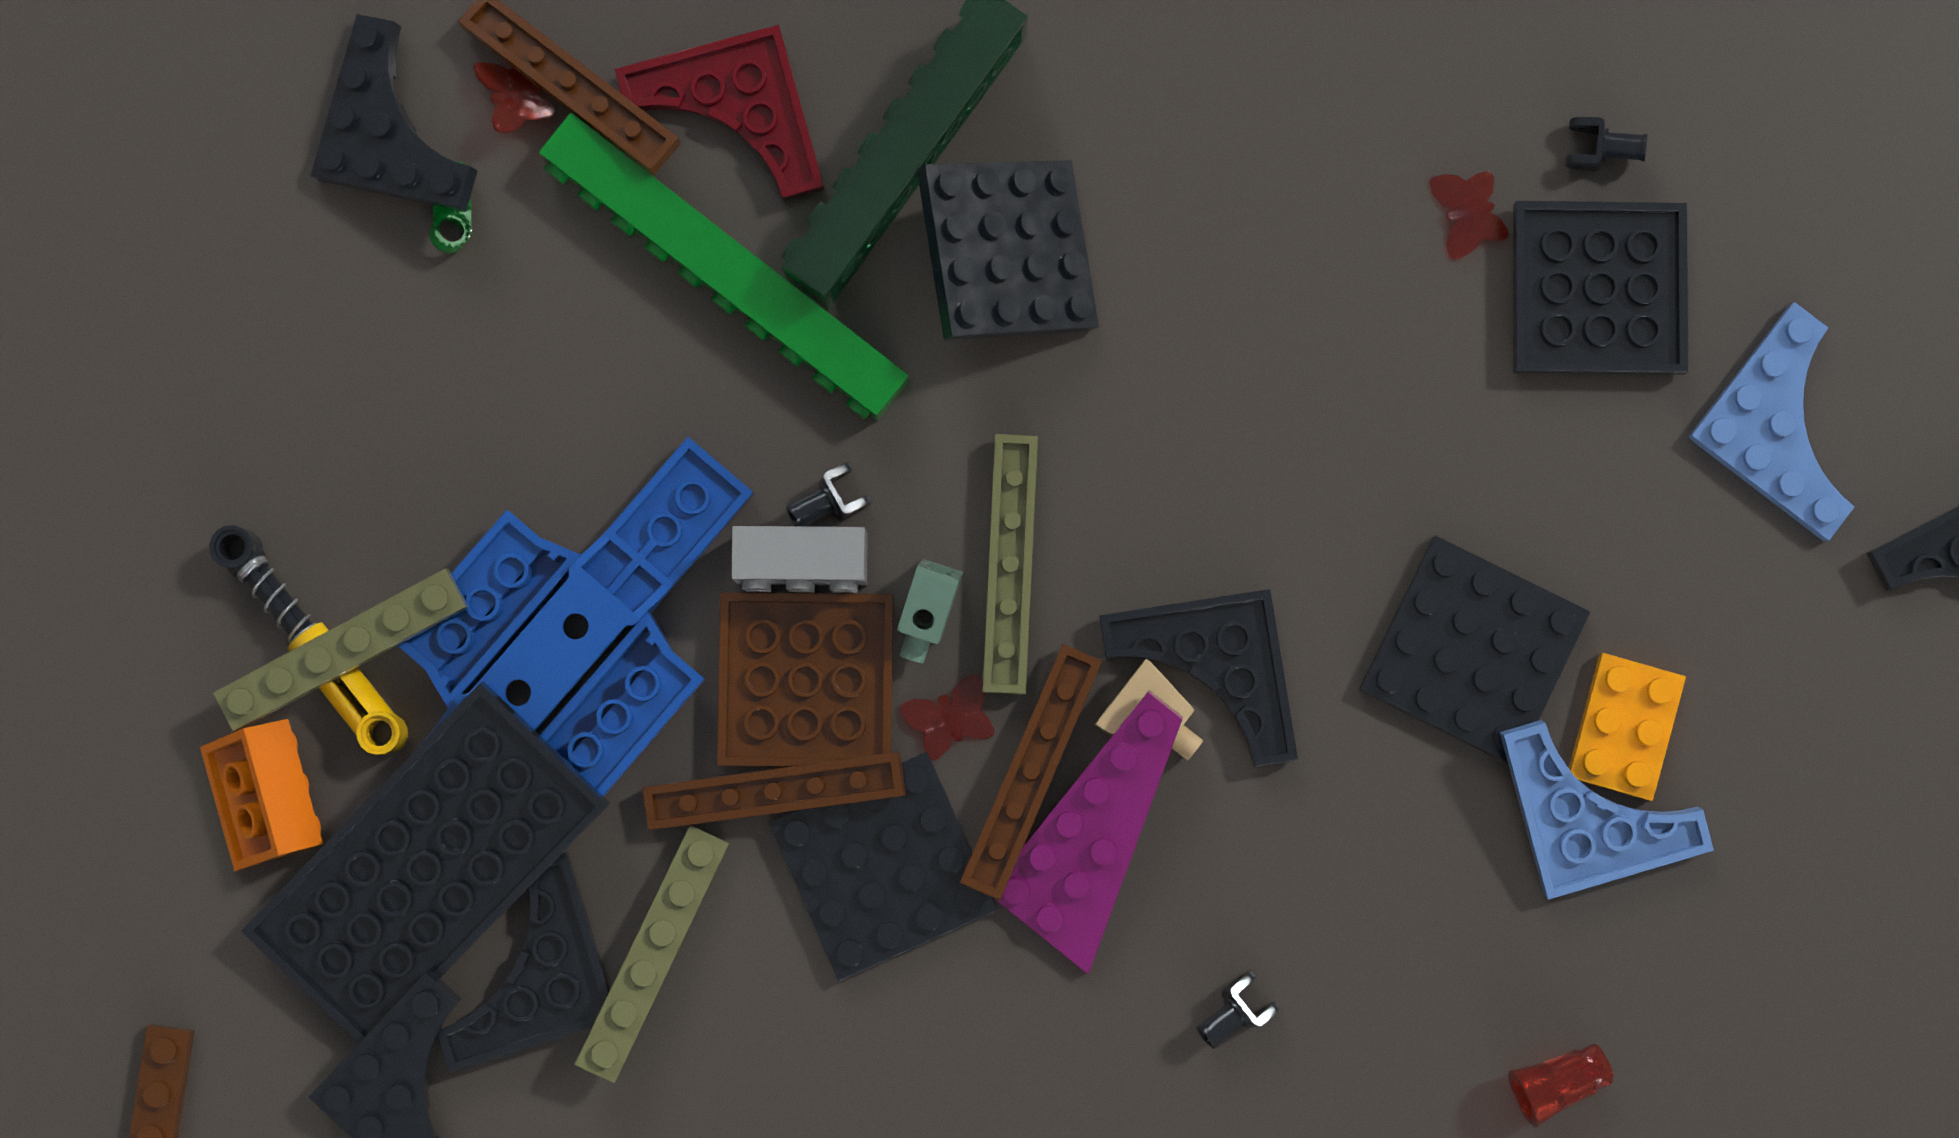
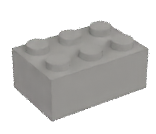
[732,526,868,594]

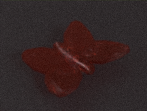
[473,62,555,133]
[1429,171,1509,259]
[900,674,995,761]

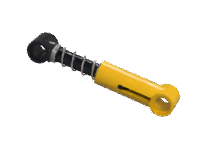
[209,525,408,755]

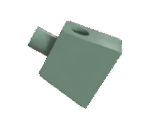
[897,559,964,663]

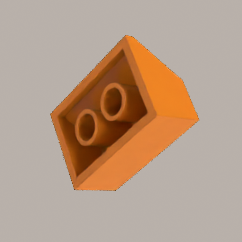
[200,719,323,872]

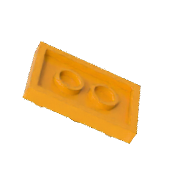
[1568,653,1686,801]

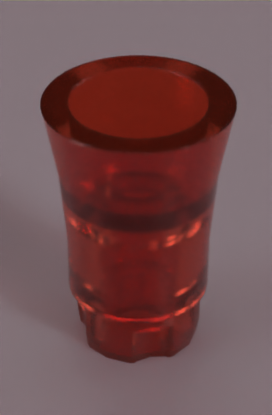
[1508,1044,1614,1128]

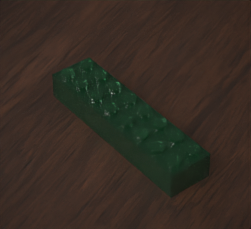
[781,0,1028,310]

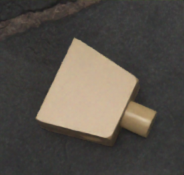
[1094,659,1203,761]

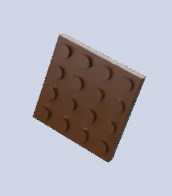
[717,592,894,767]

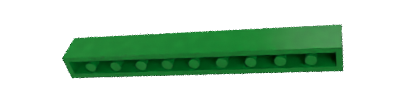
[539,113,909,421]

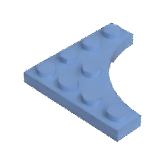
[1688,302,1854,542]
[1500,720,1714,900]

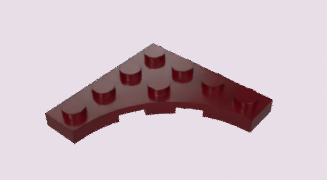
[614,24,824,201]

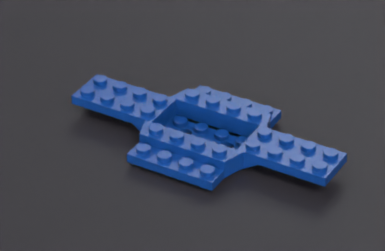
[398,437,754,796]

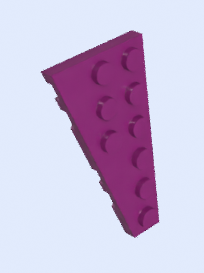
[995,690,1183,975]

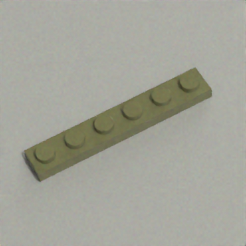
[983,434,1038,695]
[213,568,469,731]
[574,825,729,1084]

